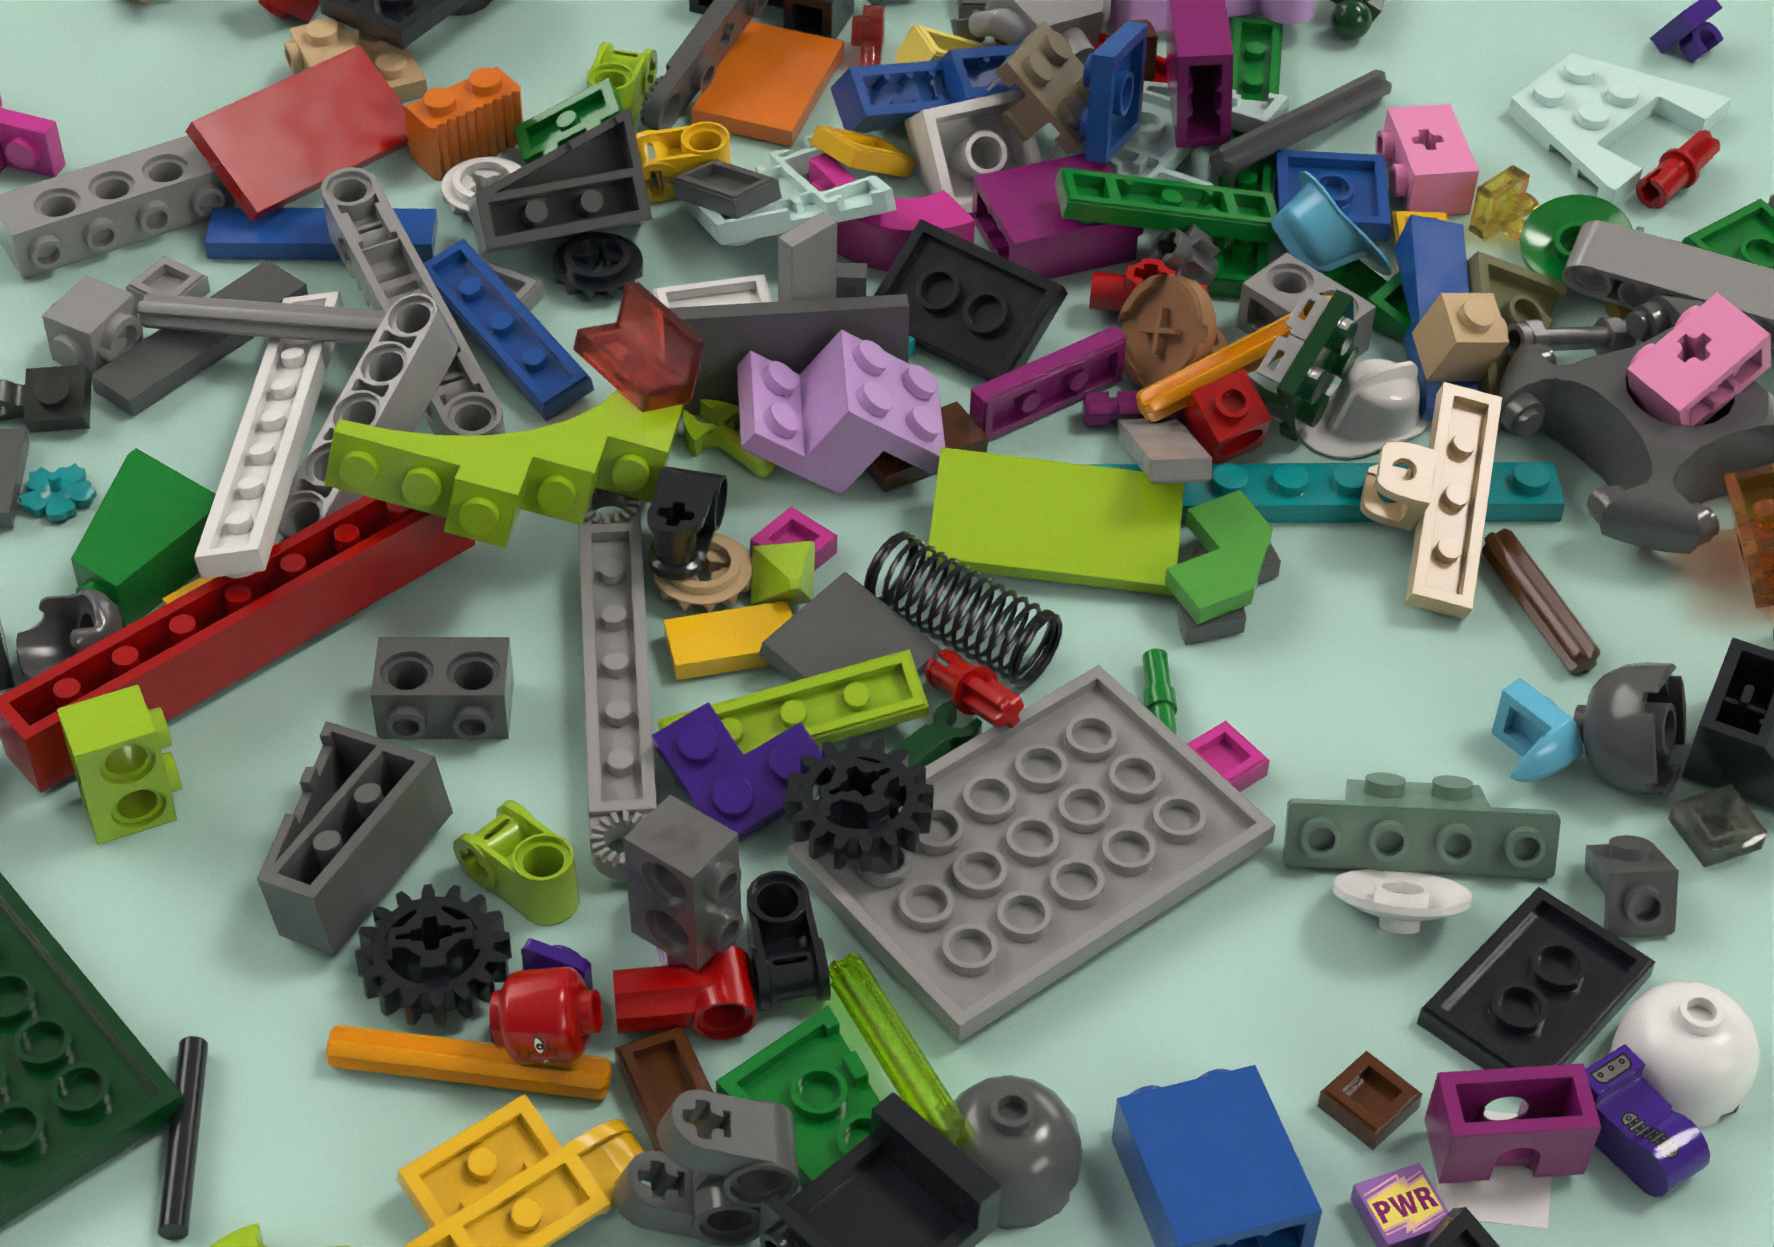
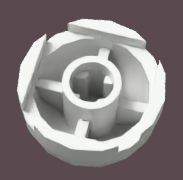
[1609,980,1761,1128]

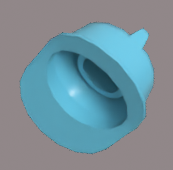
[1271,171,1392,275]

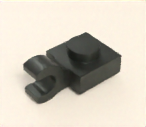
[0,364,92,433]

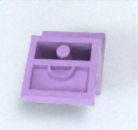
[737,329,946,495]

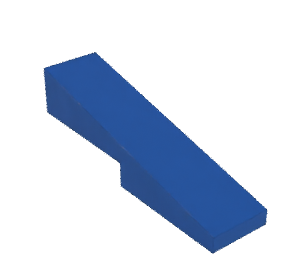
[830,44,1021,133]
[1394,214,1479,420]

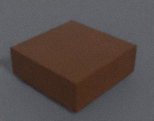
[1317,1050,1423,1150]

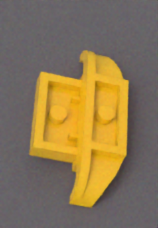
[397,1094,644,1247]

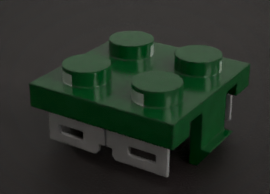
[1253,288,1358,442]

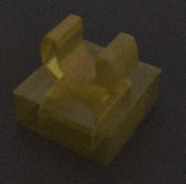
[1468,165,1539,241]

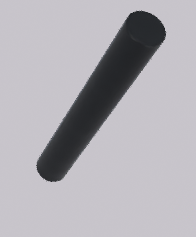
[158,1036,208,1240]

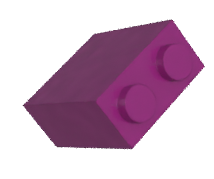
[1166,0,1234,148]
[972,153,1144,279]

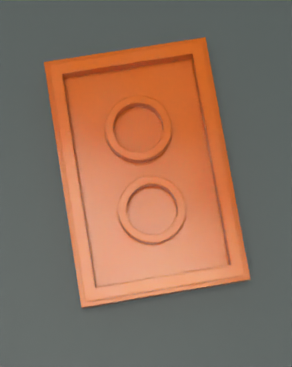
[691,21,844,147]

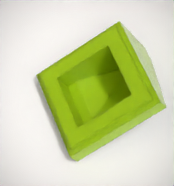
[751,541,815,606]

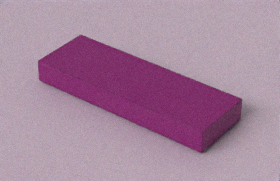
[969,325,1127,441]

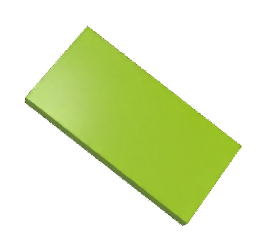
[927,447,1185,596]

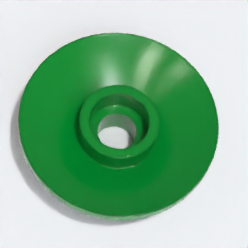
[1520,194,1633,289]

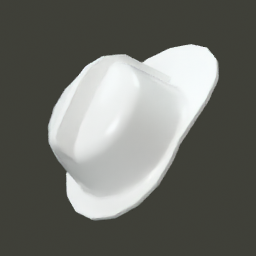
[1300,358,1429,459]

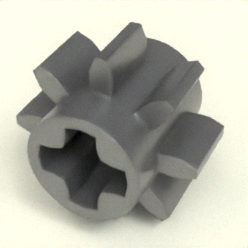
[1149,224,1220,287]

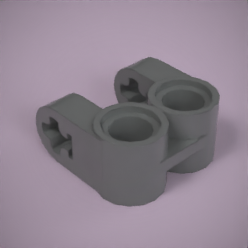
[613,1090,799,1246]

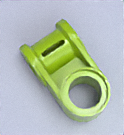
[586,42,658,126]
[453,800,580,925]

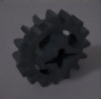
[785,736,934,872]
[355,884,512,1027]

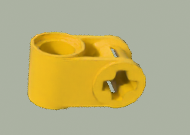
[635,122,732,203]

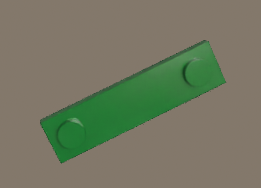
[1054,167,1279,244]

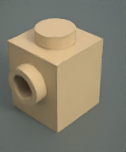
[1412,293,1509,382]

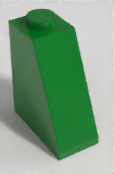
[71,448,216,628]

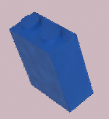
[1111,1065,1322,1247]

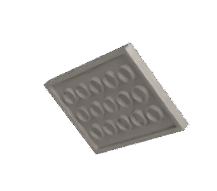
[788,665,1276,1043]

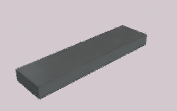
[91,260,308,416]

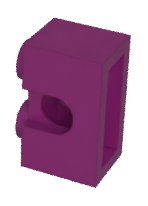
[1424,1064,1601,1184]

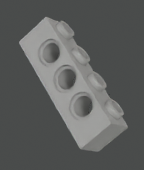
[0,135,235,280]

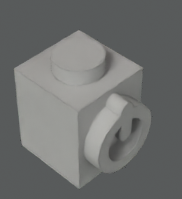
[42,276,143,374]

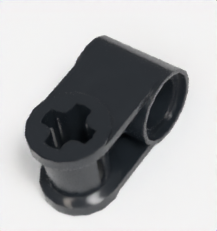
[647,466,728,580]
[747,871,831,1010]

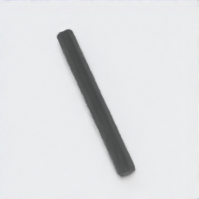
[1209,69,1392,178]

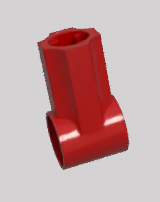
[613,946,757,1040]

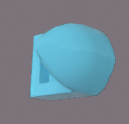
[1491,678,1584,782]

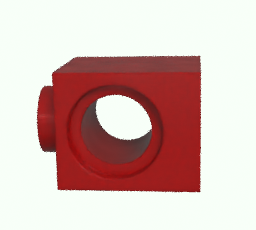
[1182,368,1272,464]

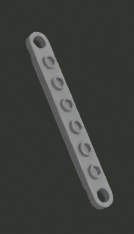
[578,488,657,881]

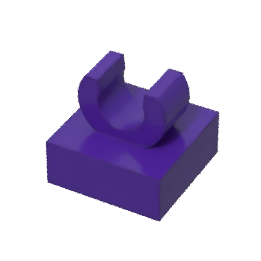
[1650,0,1723,63]

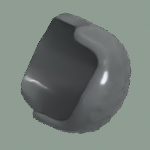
[16,589,123,681]

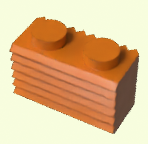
[403,66,524,181]

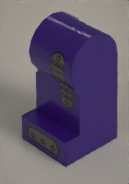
[1585,1044,1710,1197]

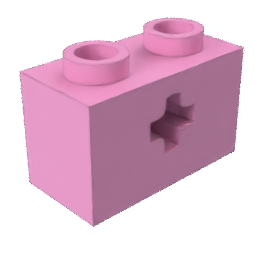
[1375,104,1479,216]
[1627,292,1771,427]

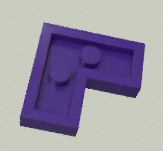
[651,702,822,842]

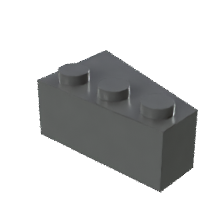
[468,107,653,255]
[257,721,453,955]

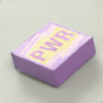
[1350,1163,1449,1247]

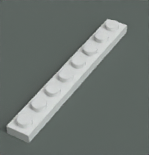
[194,291,344,579]

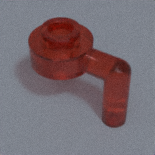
[851,5,885,66]

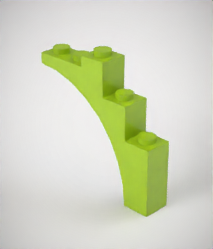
[324,366,690,548]

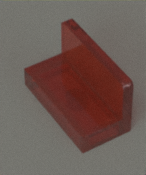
[573,282,705,412]

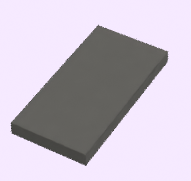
[668,294,909,416]

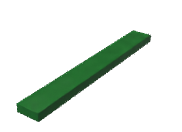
[1209,17,1283,299]

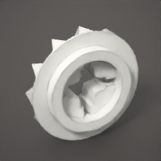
[441,157,521,222]

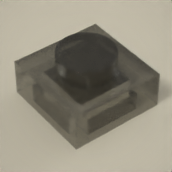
[1668,784,1768,868]

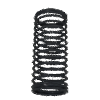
[864,531,1063,687]

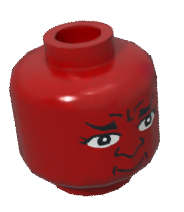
[489,966,603,1065]

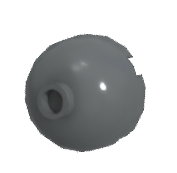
[1573,662,1686,796]
[939,1075,1083,1230]

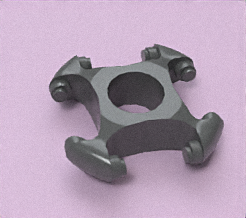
[1499,295,1774,554]

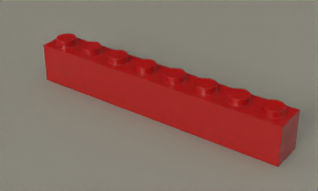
[0,496,475,793]

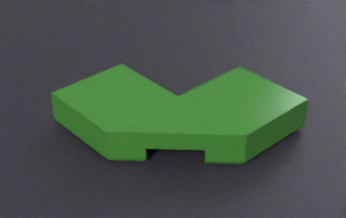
[1165,490,1273,624]

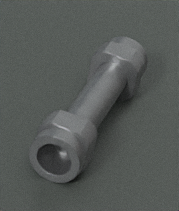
[1504,317,1636,358]

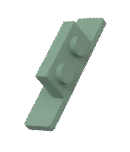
[1283,772,1561,878]

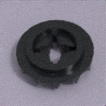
[552,232,643,301]

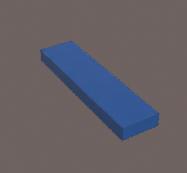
[205,207,438,260]
[423,238,594,421]

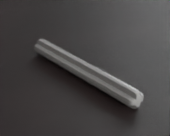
[136,293,387,345]

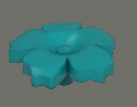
[18,463,97,521]

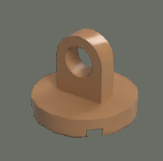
[1118,274,1228,387]

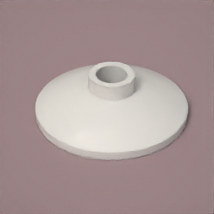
[1332,869,1473,934]

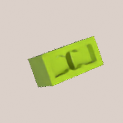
[57,684,183,845]

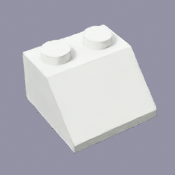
[904,89,1042,214]

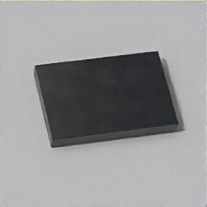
[874,219,1068,381]
[1417,887,1656,1070]

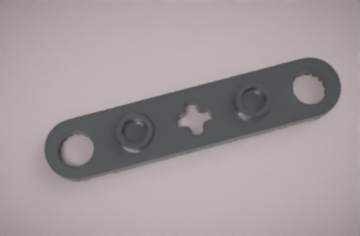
[640,0,768,130]

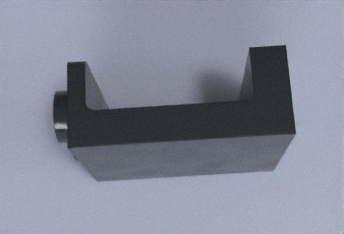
[759,1092,1002,1247]

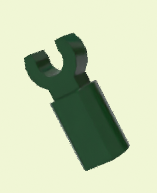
[887,700,982,767]

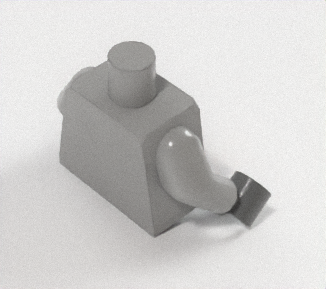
[950,0,1112,66]

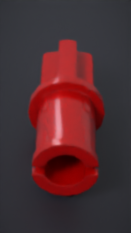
[1636,130,1720,209]
[925,649,1024,728]

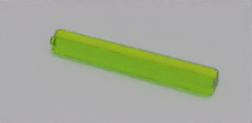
[829,953,969,1146]

